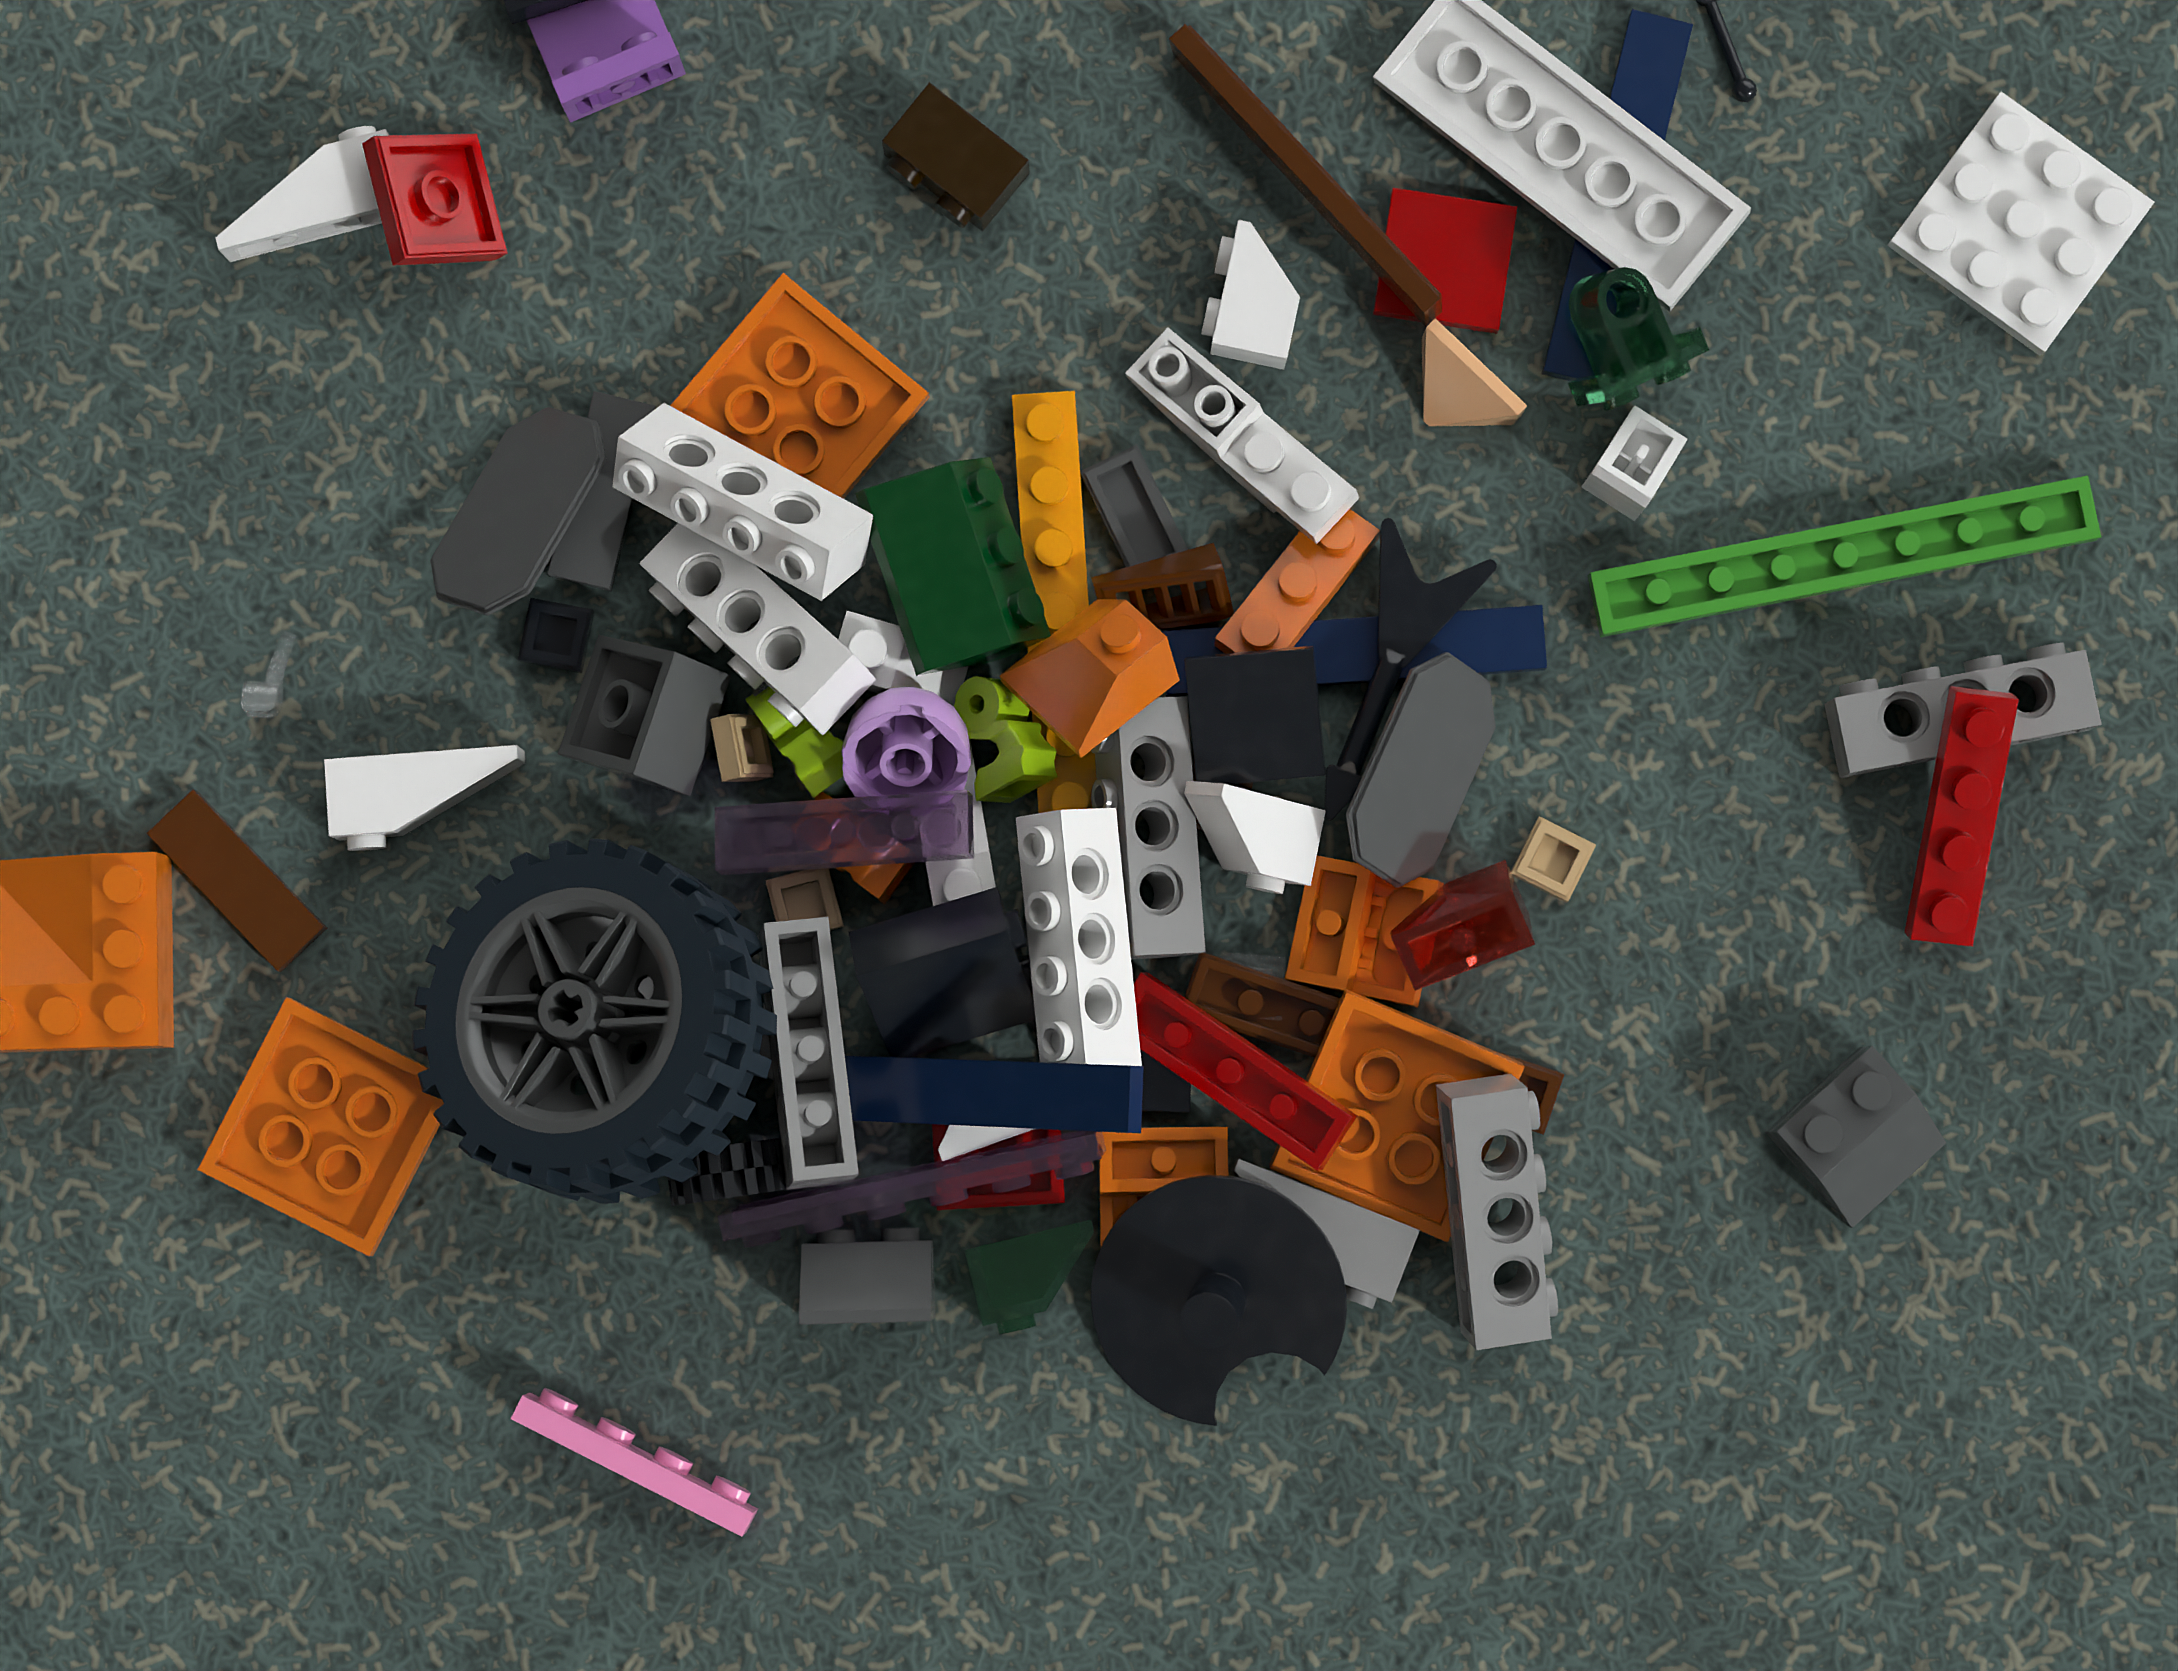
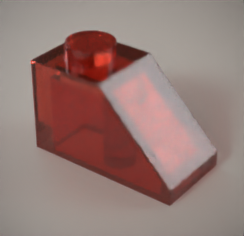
[1390,860,1535,991]

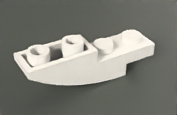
[1125,327,1359,544]

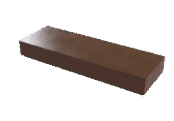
[147,789,327,972]

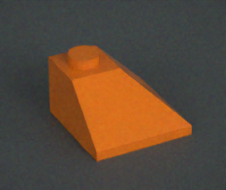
[999,599,1180,758]

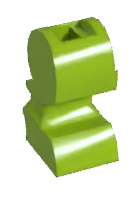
[954,676,1058,803]
[745,687,843,798]

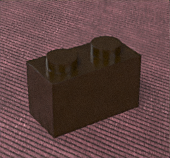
[882,82,1029,232]

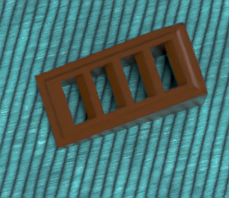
[1091,543,1234,629]

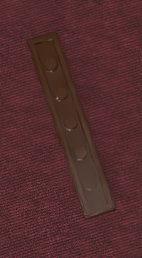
[1169,24,1442,327]
[1184,952,1564,1135]

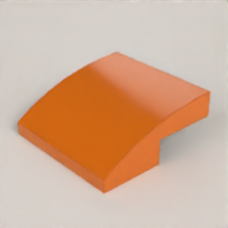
[1285,855,1444,1008]
[1099,1127,1229,1247]

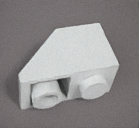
[1201,220,1300,370]

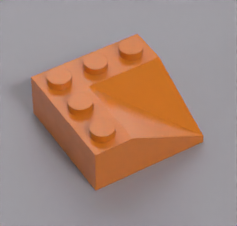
[0,852,174,1053]

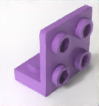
[527,0,686,123]

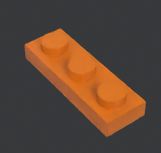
[1214,509,1380,654]

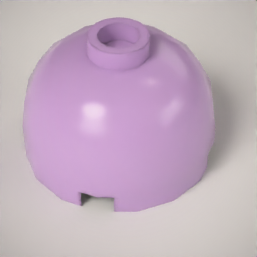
[842,687,971,818]

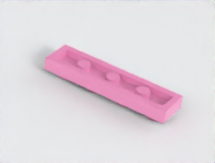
[511,1388,758,1537]

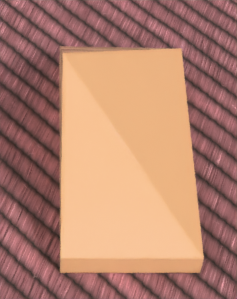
[1422,318,1527,426]

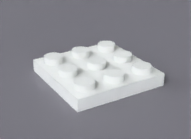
[1887,91,2155,356]

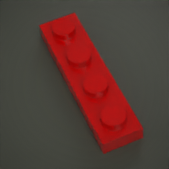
[1904,686,2019,947]
[1134,972,1357,1171]

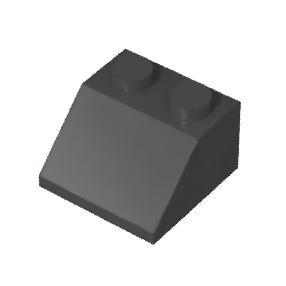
[558,635,731,796]
[1765,1046,1946,1228]
[799,1228,935,1325]

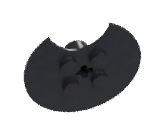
[1091,1175,1347,1426]

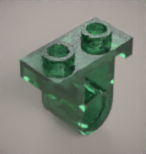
[1568,267,1709,411]

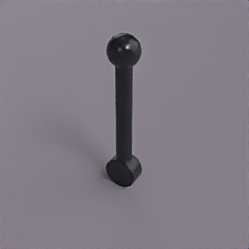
[1696,0,1757,103]

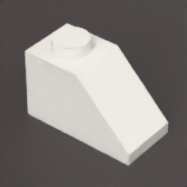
[838,611,969,707]
[1184,781,1326,894]

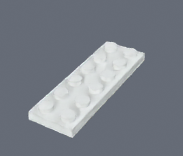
[1373,0,1751,312]

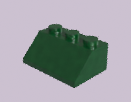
[855,457,1051,676]

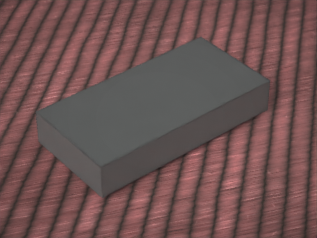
[1080,445,1188,568]

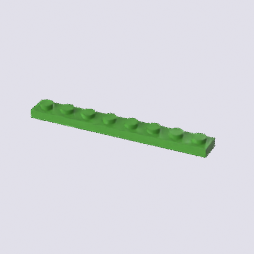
[1588,475,2101,638]

